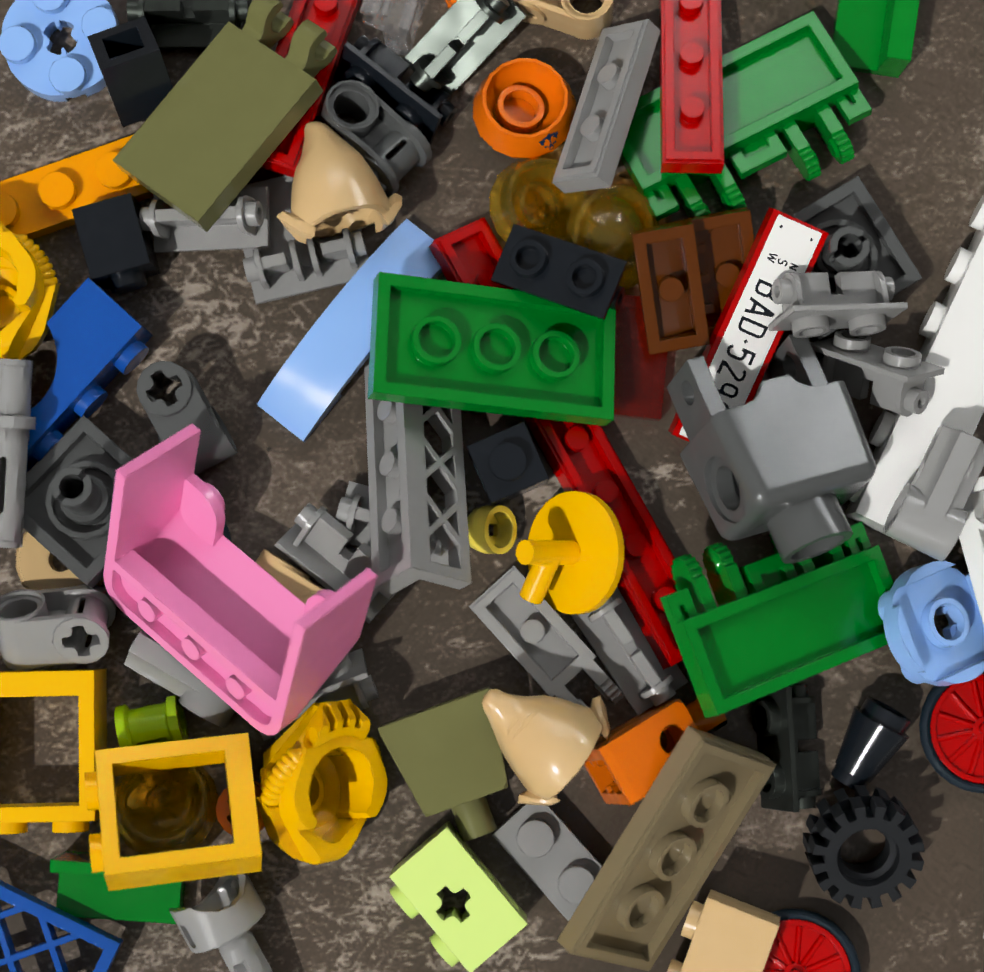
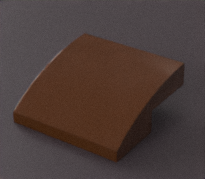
[631,207,754,355]

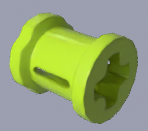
[114,695,188,747]

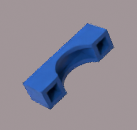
[27,278,153,472]

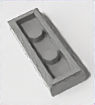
[552,19,661,194]

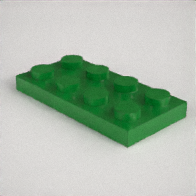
[367,272,616,426]

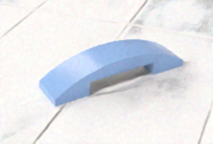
[256,218,442,443]

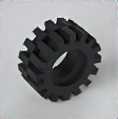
[803,785,925,909]

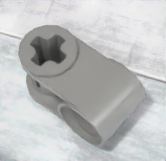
[0,584,117,671]

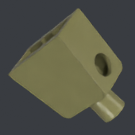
[378,686,508,842]

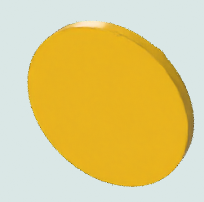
[516,491,625,614]

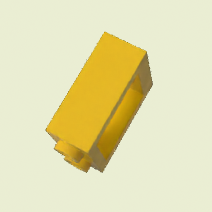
[0,669,107,834]
[84,732,262,891]

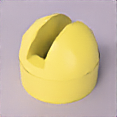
[468,505,517,554]

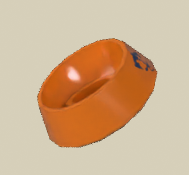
[473,58,576,158]

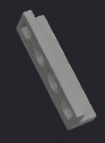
[364,364,472,594]

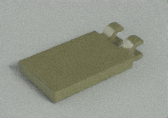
[113,0,337,232]

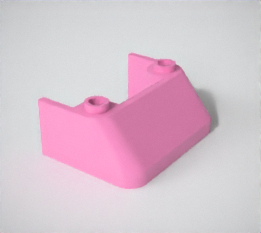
[103,424,378,735]

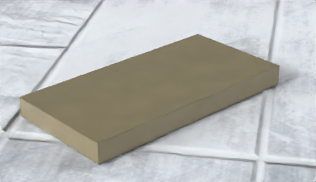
[557,726,776,971]

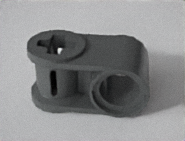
[318,80,432,197]
[137,361,238,475]

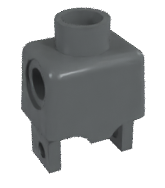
[666,334,876,564]

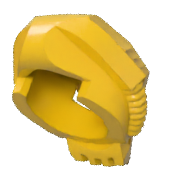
[0,220,60,360]
[256,699,388,865]

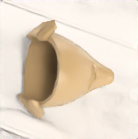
[276,121,402,244]
[482,689,611,806]

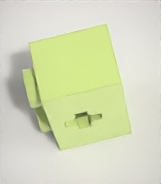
[389,821,528,972]

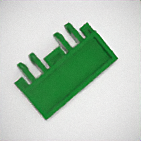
[620,11,872,221]
[660,522,894,718]

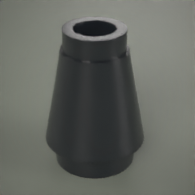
[831,696,911,789]

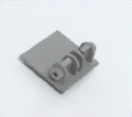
[243,175,368,305]

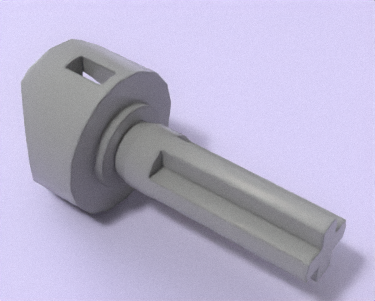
[169,873,273,972]

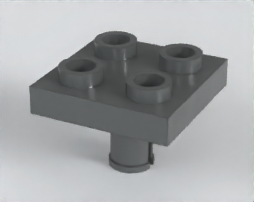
[792,176,922,342]
[23,415,133,589]

